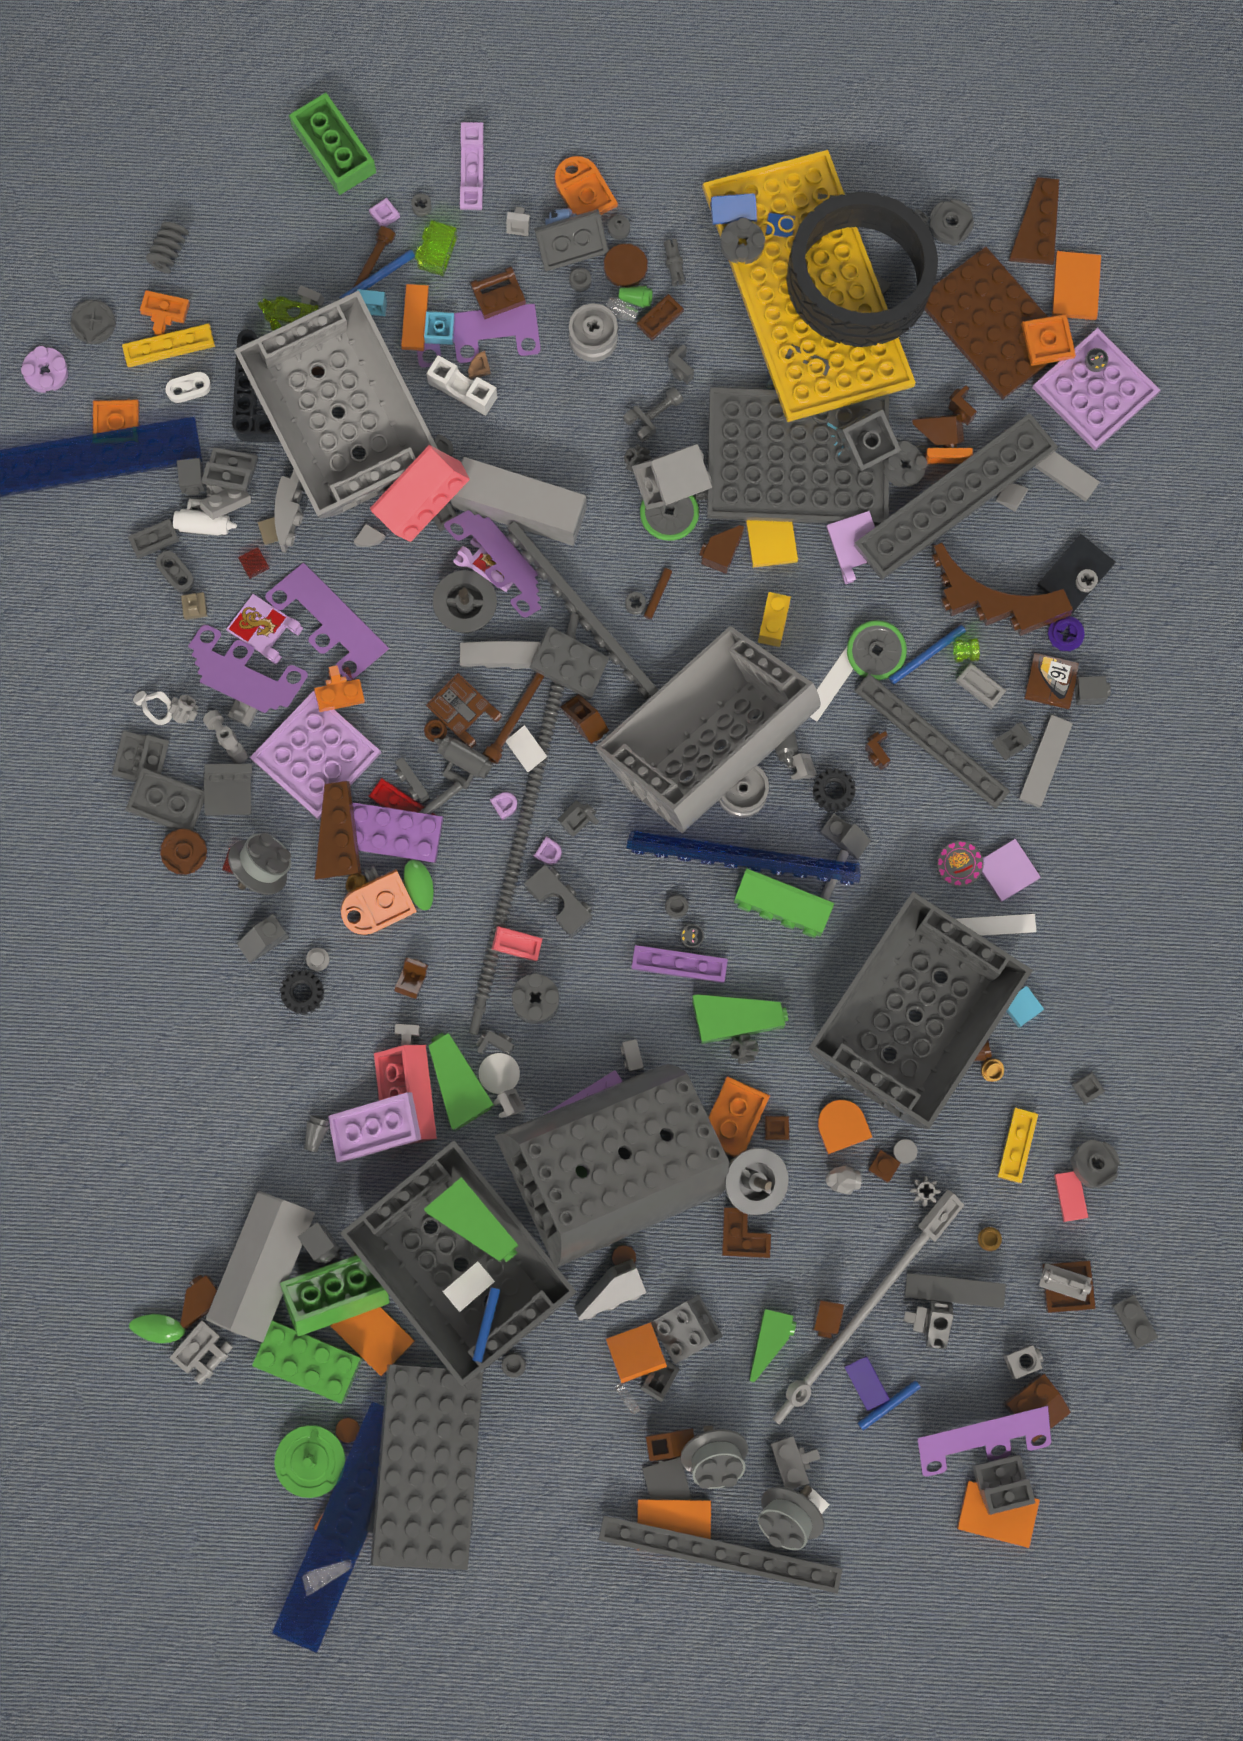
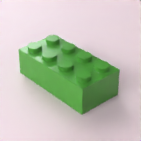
[289,93,376,195]
[252,1321,363,1404]

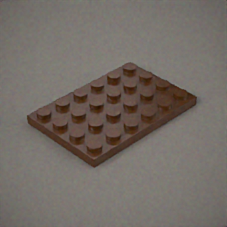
[924,246,1050,400]

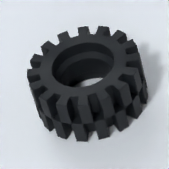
[813,768,856,813]
[280,970,324,1015]

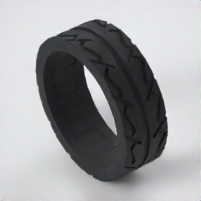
[786,191,938,347]

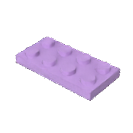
[328,1092,421,1162]

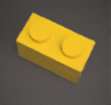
[758,592,791,647]

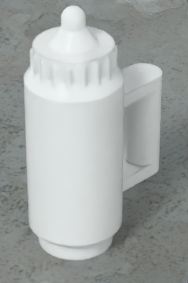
[173,498,237,536]

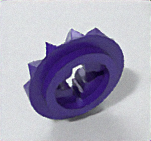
[1048,616,1085,652]

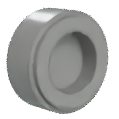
[893,1139,918,1164]

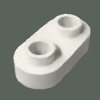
[166,372,211,403]

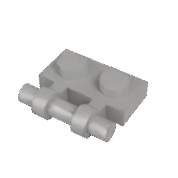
[170,1320,233,1385]

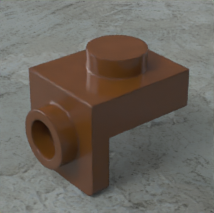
[948,385,977,426]
[865,731,891,770]
[394,958,428,999]

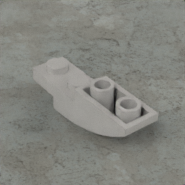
[274,470,303,553]

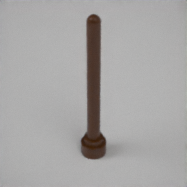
[353,226,396,287]
[482,672,545,764]

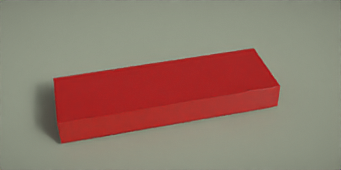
[368,778,437,816]

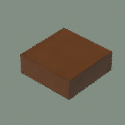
[765,1116,789,1140]

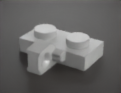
[200,484,251,520]
[770,1436,821,1489]

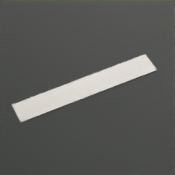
[810,647,853,721]
[956,914,1036,936]

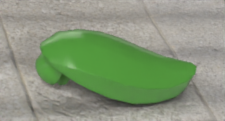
[404,859,433,910]
[129,1314,185,1343]

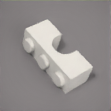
[426,355,497,416]

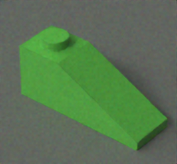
[749,1309,796,1382]

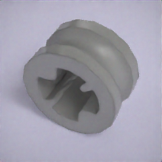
[1076,569,1098,592]

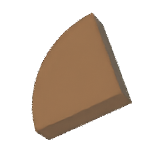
[468,351,491,379]

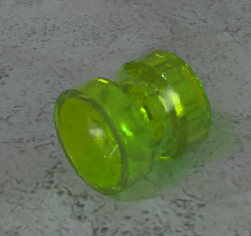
[953,638,980,662]

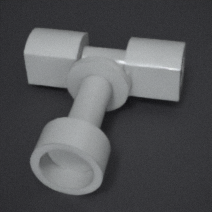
[203,710,248,764]

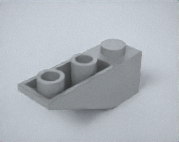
[575,1259,646,1321]

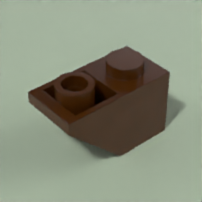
[645,1428,694,1461]

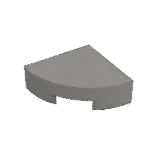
[354,524,385,548]

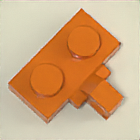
[140,290,190,335]
[314,665,365,712]

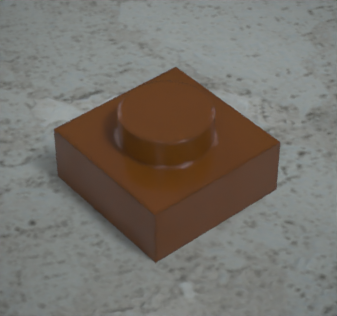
[868,1150,901,1183]

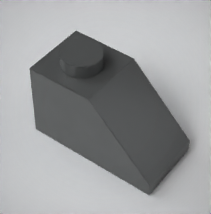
[237,914,289,963]

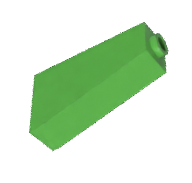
[692,995,788,1044]
[429,1033,494,1132]
[424,1177,518,1262]

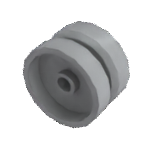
[568,303,618,362]
[718,766,769,818]

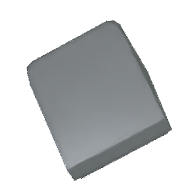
[996,483,1028,512]

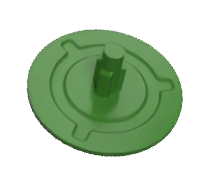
[274,1426,345,1498]

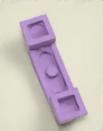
[460,122,484,210]

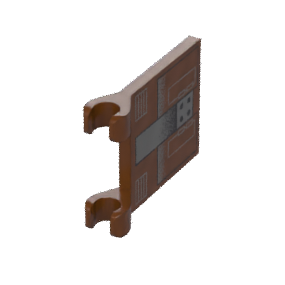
[426,673,502,748]

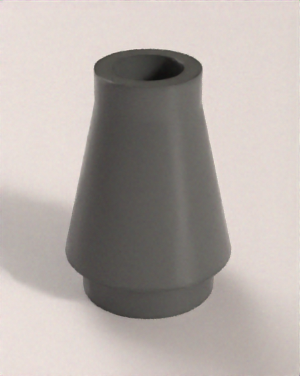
[304,1115,329,1152]

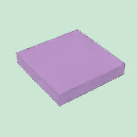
[982,839,1041,902]

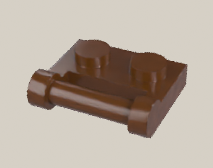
[470,267,526,319]

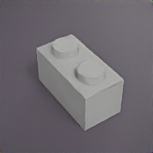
[620,1039,644,1073]

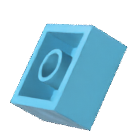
[357,289,387,316]
[424,312,455,345]
[1006,986,1044,1028]

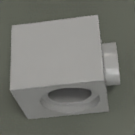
[1003,1345,1044,1379]

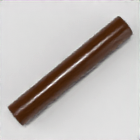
[644,568,672,620]

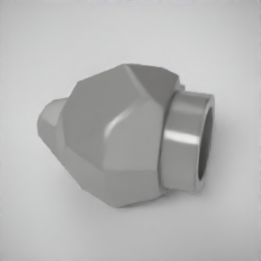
[825,1166,862,1195]

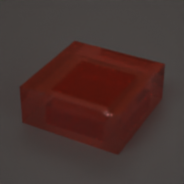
[238,547,270,579]

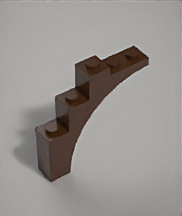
[931,543,1073,636]

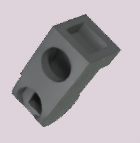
[926,1300,954,1349]

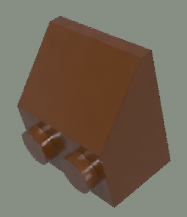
[1003,1374,1071,1443]

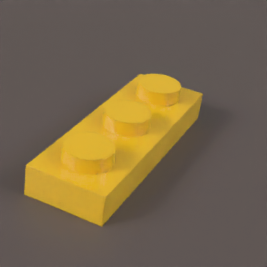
[997,1108,1038,1183]

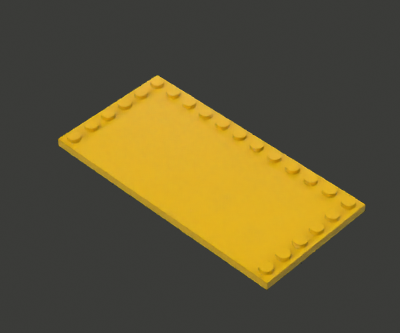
[702,150,916,422]

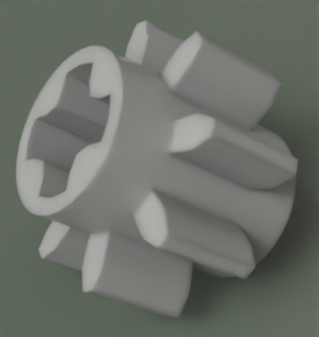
[169,695,199,723]
[910,1176,941,1207]

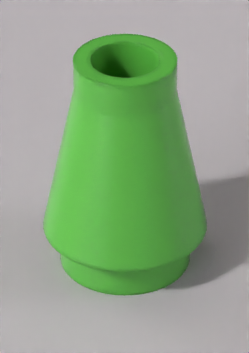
[619,286,653,308]

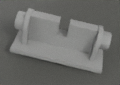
[1039,1263,1092,1301]

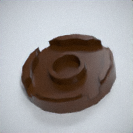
[604,244,648,288]
[160,828,207,875]

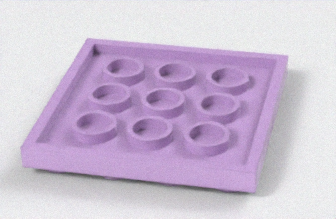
[1032,328,1160,450]
[250,691,381,820]

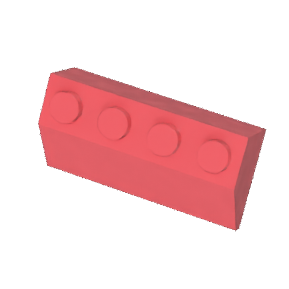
[370,445,470,542]
[374,1045,437,1145]

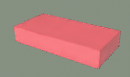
[492,926,543,961]
[1054,1171,1088,1222]

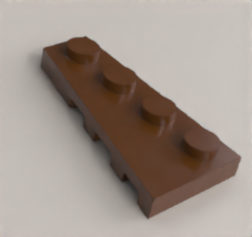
[1009,177,1059,265]
[315,781,361,880]

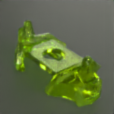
[257,296,320,330]

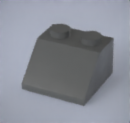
[836,409,901,471]

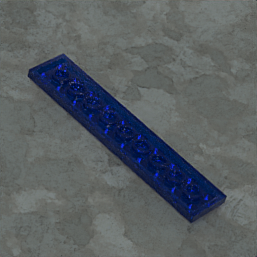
[0,416,203,497]
[626,831,861,885]
[272,1401,384,1653]

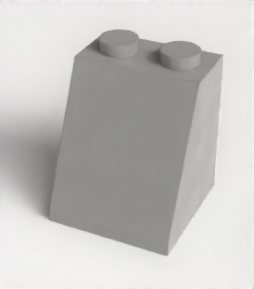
[632,444,712,509]

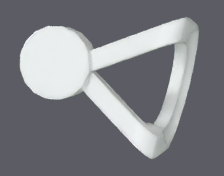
[133,691,172,725]

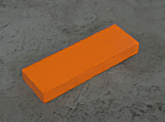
[401,284,429,351]

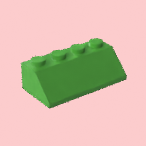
[734,869,834,938]
[280,1255,389,1337]

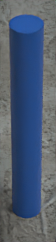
[472,1287,500,1362]
[857,1380,921,1431]

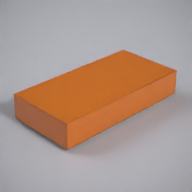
[925,448,973,464]

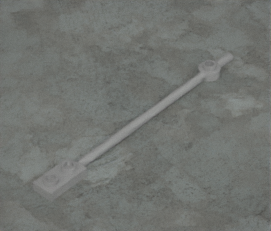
[772,1189,965,1425]

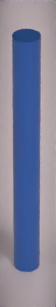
[339,249,415,299]
[888,625,966,685]

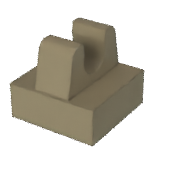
[181,592,208,620]

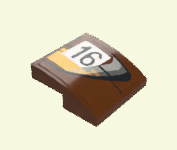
[1024,653,1079,709]

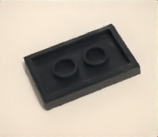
[1037,534,1116,613]

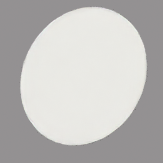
[479,1053,520,1094]

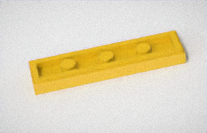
[122,323,215,368]

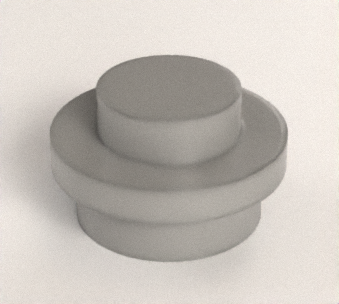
[306,948,330,971]

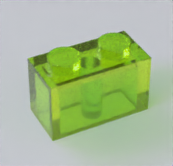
[415,220,458,277]

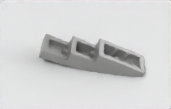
[460,641,540,669]

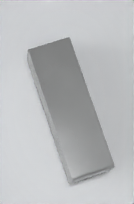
[451,457,587,546]
[206,1191,315,1343]

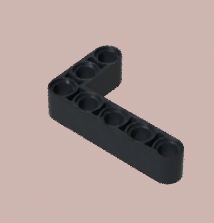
[232,329,281,443]

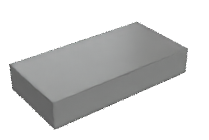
[955,662,1006,710]

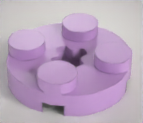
[21,346,68,393]

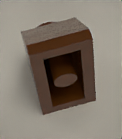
[912,414,964,448]
[699,525,744,574]
[560,694,609,744]
[180,1275,218,1328]
[812,1300,844,1338]

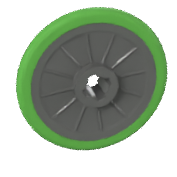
[640,495,699,541]
[847,620,907,680]

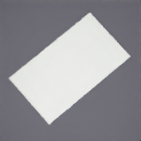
[506,725,547,772]
[443,1261,495,1312]

